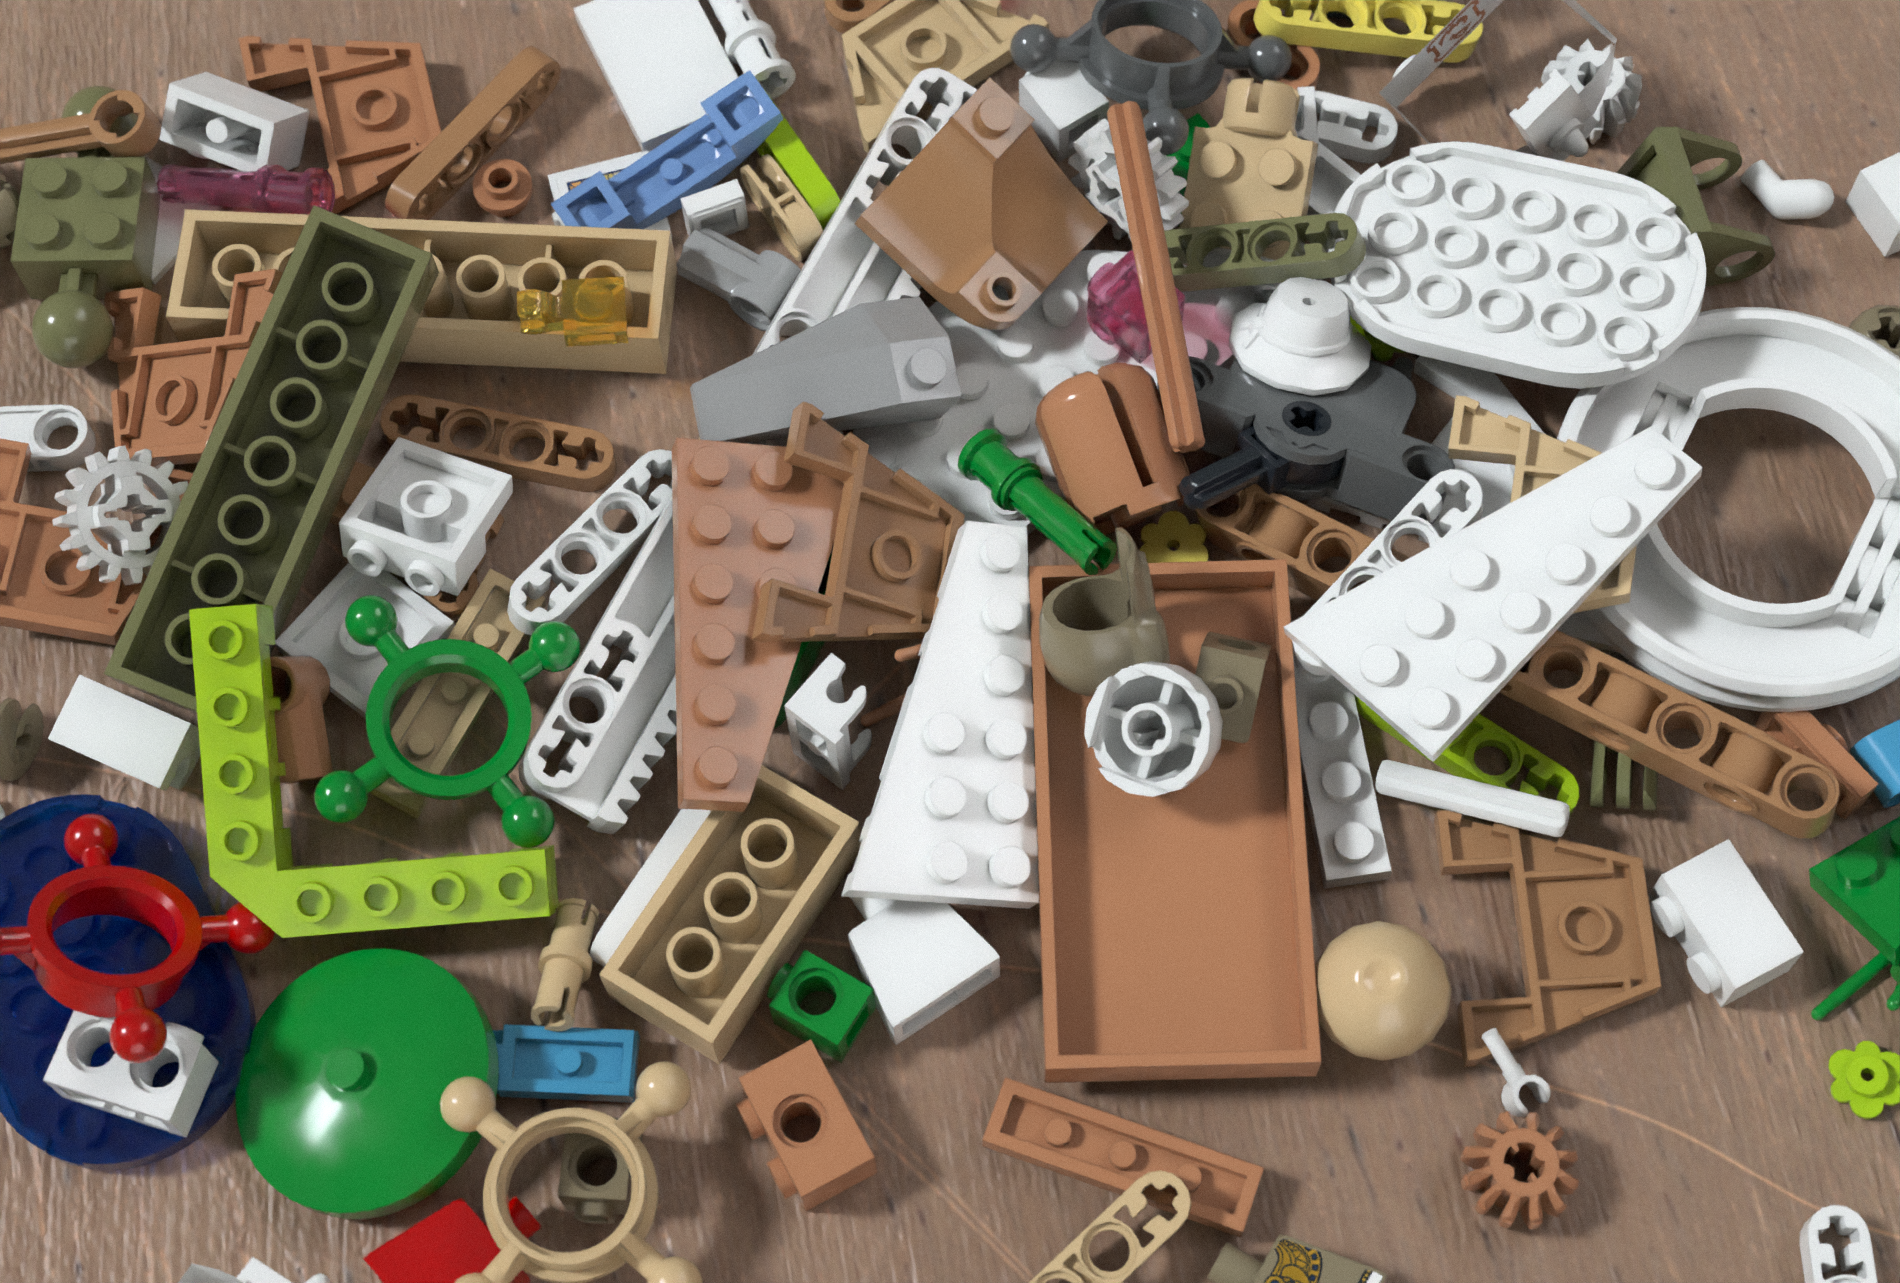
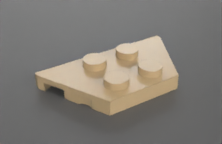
[842,0,1049,154]

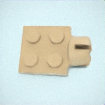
[1179,78,1318,260]

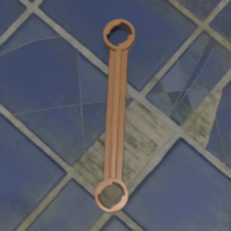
[0,90,161,164]

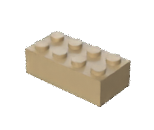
[599,765,862,1065]

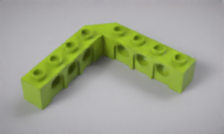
[189,604,559,938]

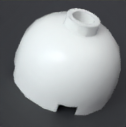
[1084,661,1223,797]

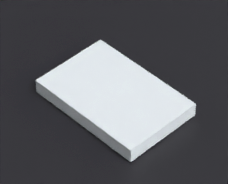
[574,0,738,152]

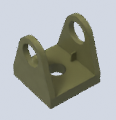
[1616,127,1775,287]

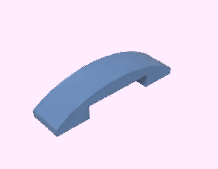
[551,70,783,229]

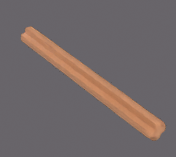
[1107,101,1205,453]

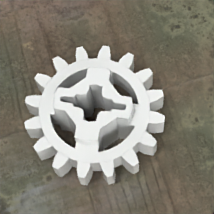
[1069,118,1189,240]
[52,446,188,586]

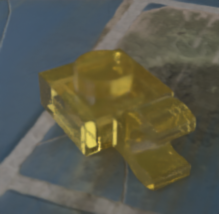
[517,276,628,347]

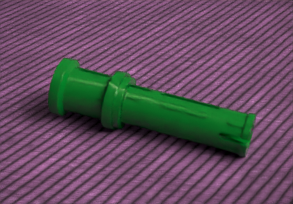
[957,429,1117,575]

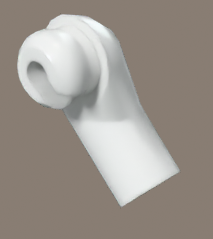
[1741,160,1834,220]

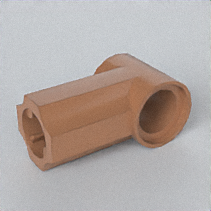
[270,656,333,785]

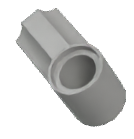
[676,226,801,331]

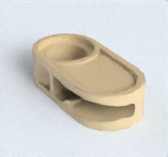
[740,154,823,262]

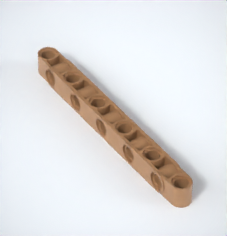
[1195,484,1840,839]

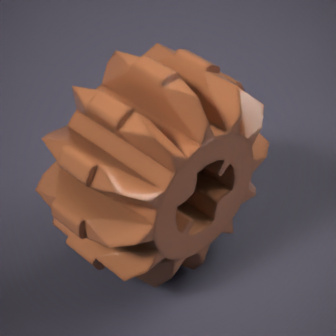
[1460,1111,1579,1230]

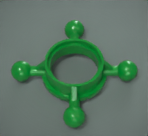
[314,595,581,848]

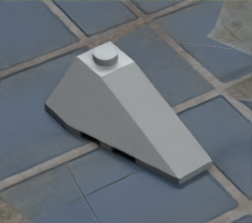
[690,297,962,443]

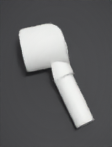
[1482,1028,1551,1117]

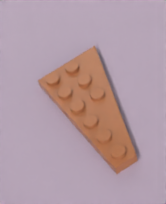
[672,438,844,812]

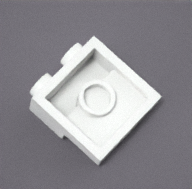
[339,437,513,596]

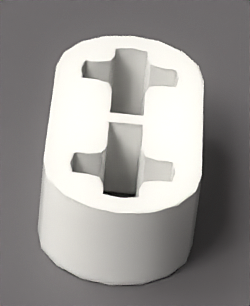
[1295,91,1398,163]

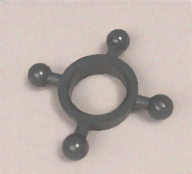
[1010,0,1292,155]

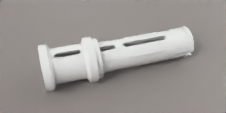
[708,0,796,99]

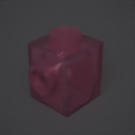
[1087,250,1185,364]

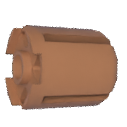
[1035,362,1190,535]

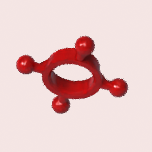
[0,814,276,1064]

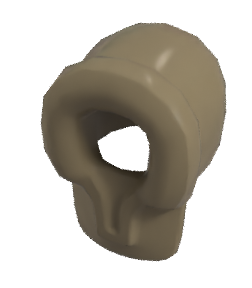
[1039,528,1170,696]

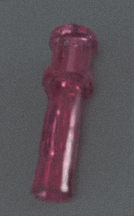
[157,164,335,215]

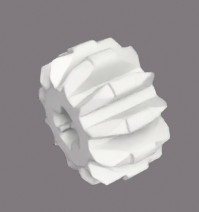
[1541,39,1642,145]

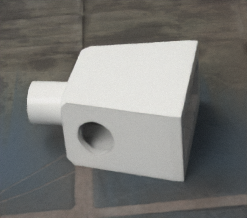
[848,897,1000,1045]

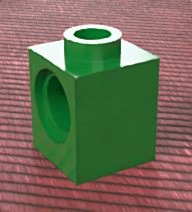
[767,949,876,1063]

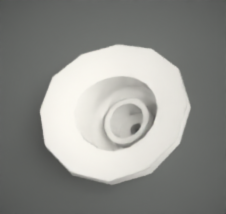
[1229,277,1371,396]

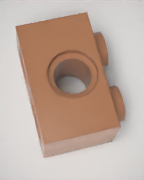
[735,1040,878,1211]

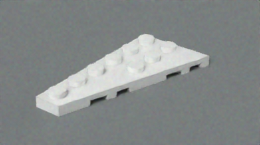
[1284,426,1703,762]
[841,520,1039,909]

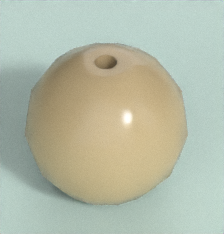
[1315,921,1452,1061]

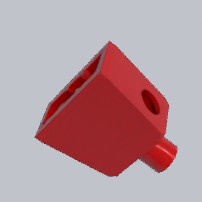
[363,1196,542,1283]

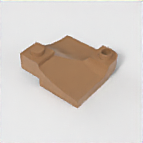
[854,77,1108,330]

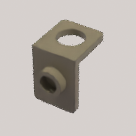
[1195,632,1271,743]

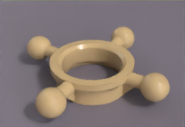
[440,1062,703,1283]

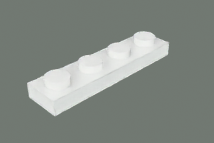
[1292,642,1391,889]

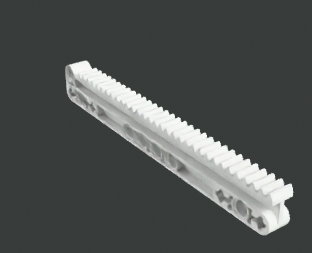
[518,68,977,834]

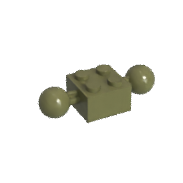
[10,86,161,369]

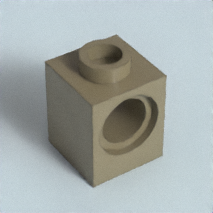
[558,1118,643,1224]

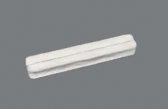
[1375,760,1570,837]

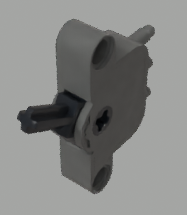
[1157,356,1455,524]

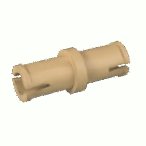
[531,898,599,1032]

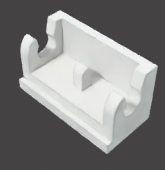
[784,653,872,790]
[48,674,200,791]

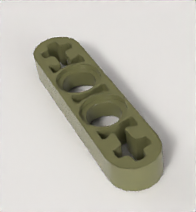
[1129,213,1366,293]

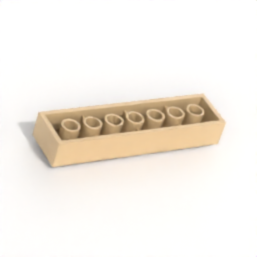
[166,209,677,374]

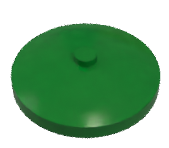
[236,948,499,1219]

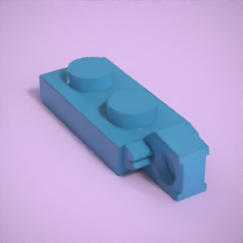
[493,1024,640,1103]

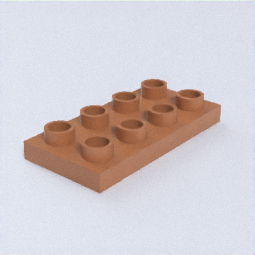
[1029,559,1321,1083]

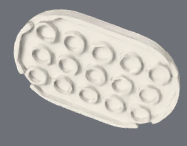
[1328,142,1706,389]

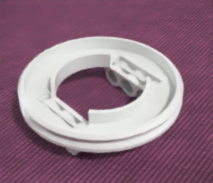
[1557,307,1900,712]

